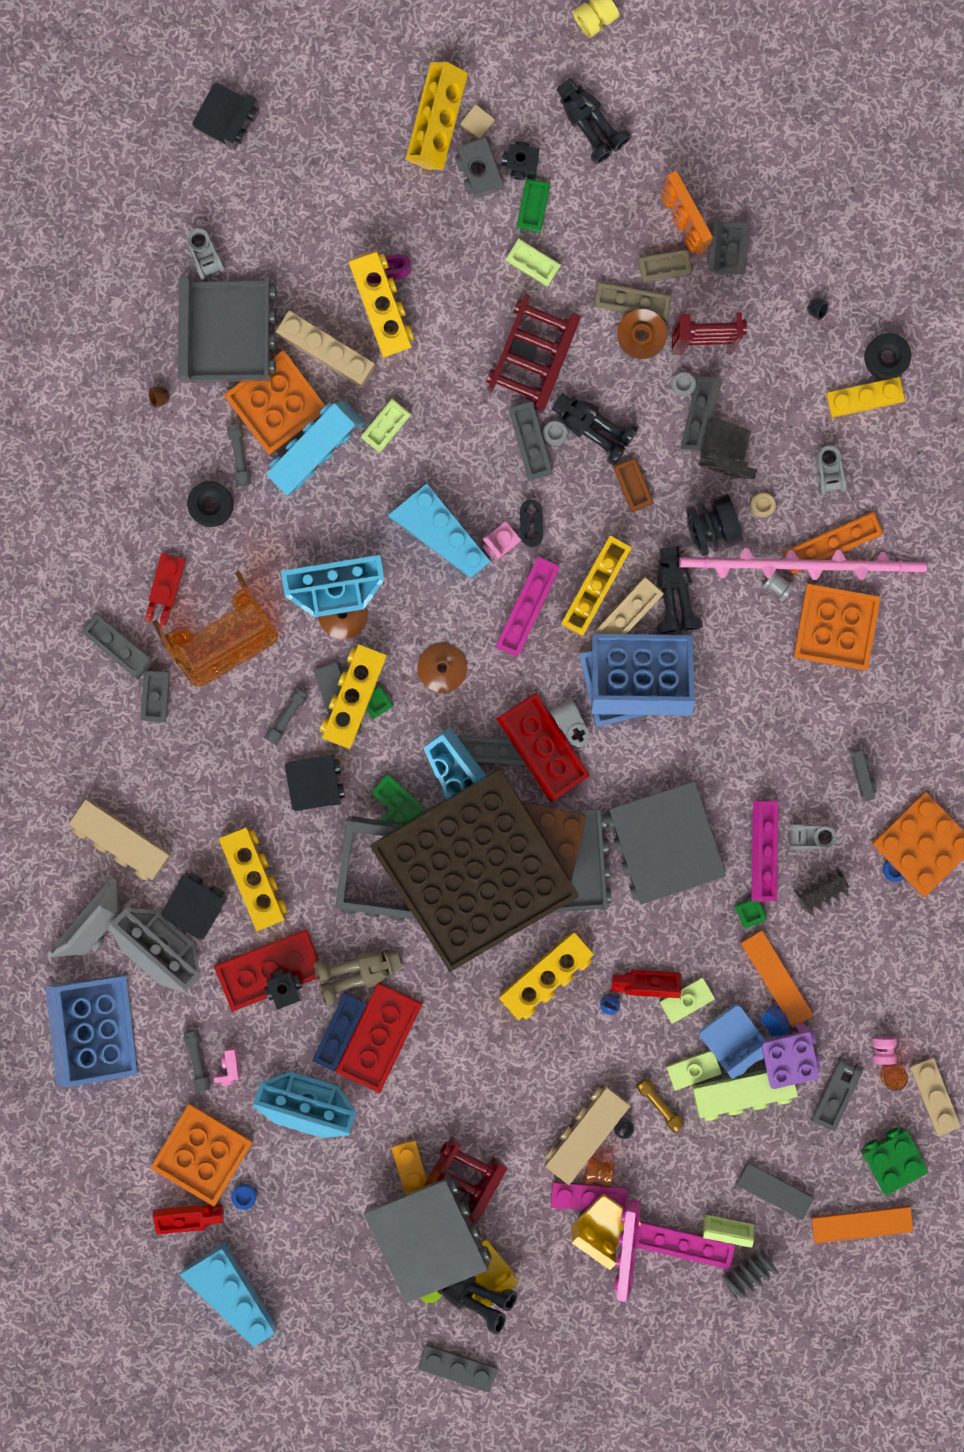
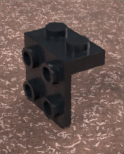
[193,83,260,150]
[285,754,345,811]
[161,872,229,939]

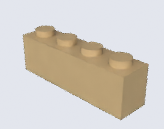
[276,311,376,389]
[69,799,171,881]
[544,1084,630,1185]

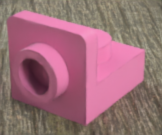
[482,521,521,560]
[213,1046,241,1086]

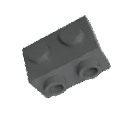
[707,219,750,275]

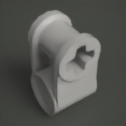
[187,228,225,280]
[815,446,846,495]
[549,698,590,747]
[788,824,837,850]

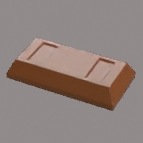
[613,457,654,513]

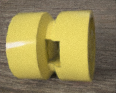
[572,0,620,38]

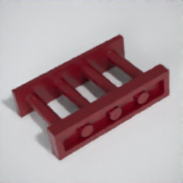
[485,294,581,412]
[671,312,747,355]
[423,1136,508,1224]

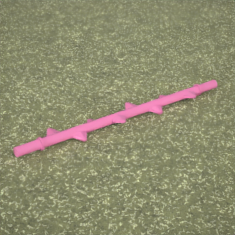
[679,548,927,580]

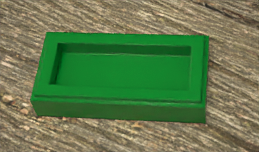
[516,178,551,233]

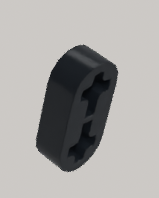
[520,499,543,548]

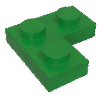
[371,774,425,837]

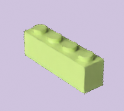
[691,1069,798,1121]

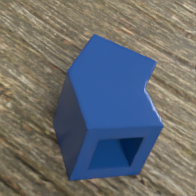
[760,1004,791,1037]

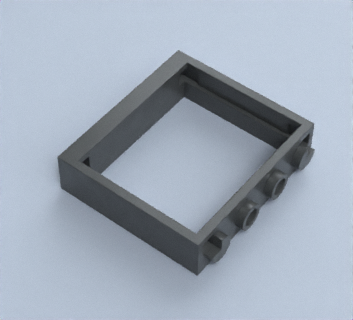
[335,816,418,923]

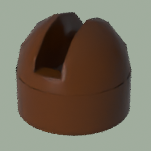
[148,387,170,408]

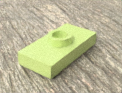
[505,238,561,287]
[361,399,411,453]
[659,977,715,1024]
[666,1050,722,1091]
[703,1215,754,1248]

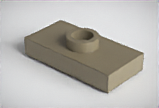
[638,249,692,283]

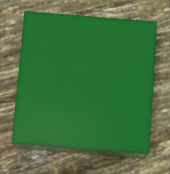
[366,685,394,719]
[734,899,767,929]

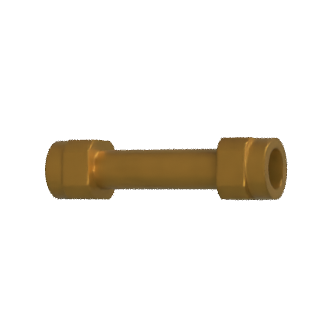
[635,1077,685,1133]

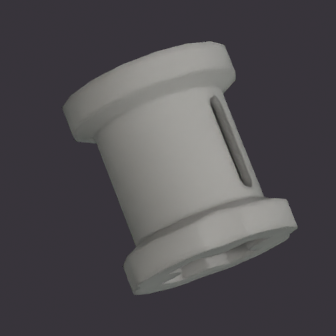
[762,570,795,601]

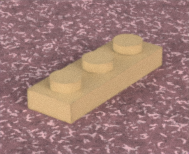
[594,576,664,634]
[909,1057,961,1136]

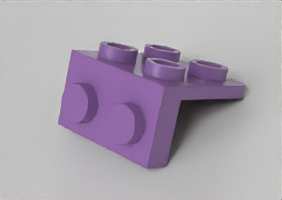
[761,1022,821,1089]

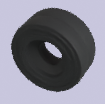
[864,333,912,380]
[187,481,234,527]

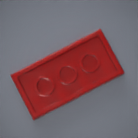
[496,693,590,803]
[214,929,319,1012]
[335,982,423,1093]

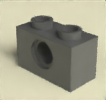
[455,137,503,200]

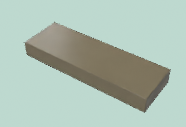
[594,282,672,321]

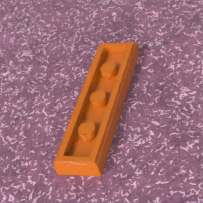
[782,511,884,575]
[740,930,814,1028]
[811,1206,913,1243]

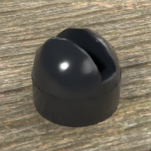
[807,298,829,320]
[614,1119,634,1139]

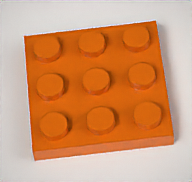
[660,170,713,257]
[224,350,325,456]
[793,584,881,671]
[871,792,964,898]
[150,1103,253,1206]

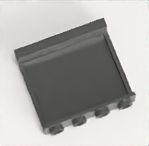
[178,276,277,383]
[606,781,726,904]
[554,809,612,912]
[364,1172,492,1303]

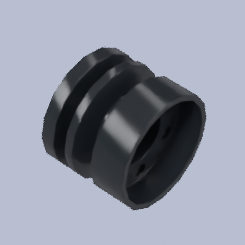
[686,494,743,556]

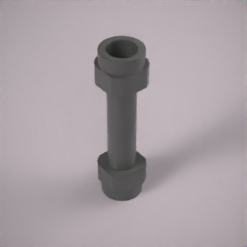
[227,424,252,486]
[264,688,309,746]
[183,1030,210,1092]

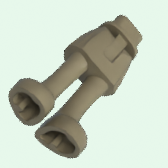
[314,951,402,1007]

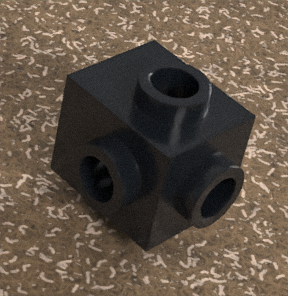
[502,141,540,180]
[264,968,303,1010]

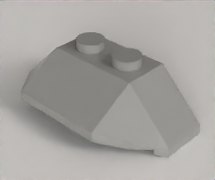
[47,876,121,957]
[109,907,201,993]

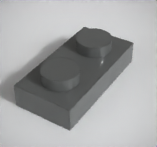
[140,671,170,722]
[850,750,877,801]

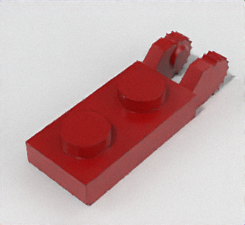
[145,553,186,626]

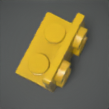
[571,1194,641,1270]
[472,1239,518,1315]

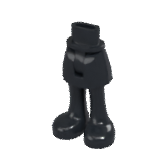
[556,78,632,164]
[551,393,639,466]
[657,546,703,634]
[437,1276,518,1335]

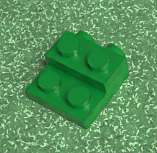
[860,1127,929,1196]

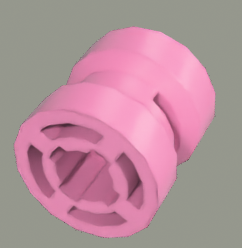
[872,1036,897,1065]

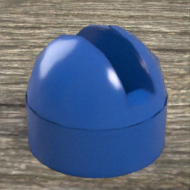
[600,994,620,1015]

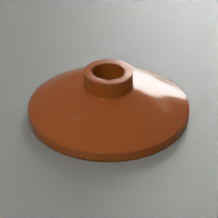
[617,309,667,359]
[318,606,368,639]
[417,643,467,693]

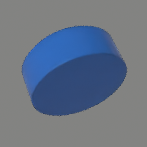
[882,860,904,882]
[231,1184,257,1210]

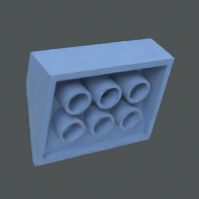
[591,634,695,716]
[45,976,137,1087]

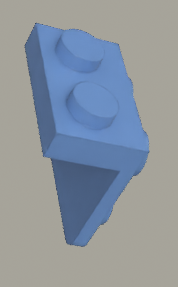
[699,1004,766,1080]

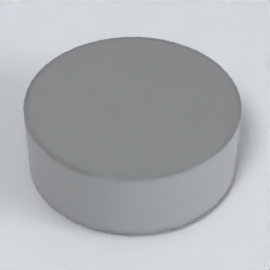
[670,371,696,397]
[543,420,568,446]

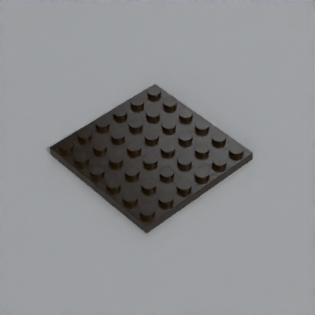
[370,768,579,972]

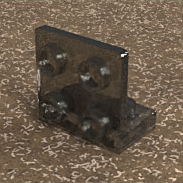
[698,417,757,479]

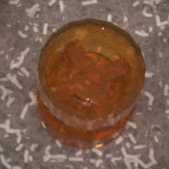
[879,1064,908,1091]
[585,1158,614,1187]

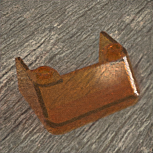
[152,570,278,687]

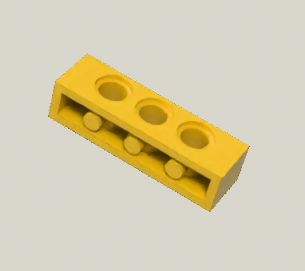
[405,62,468,170]
[348,249,414,358]
[560,536,632,637]
[320,644,387,749]
[219,826,288,932]
[498,930,594,1021]

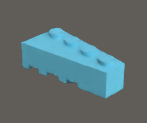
[266,401,366,496]
[388,484,490,579]
[424,726,486,799]
[179,1243,277,1347]

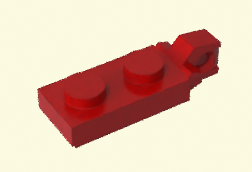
[611,969,681,998]
[152,1205,224,1235]

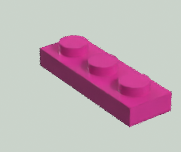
[551,1181,627,1211]

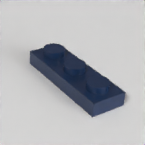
[312,992,368,1072]

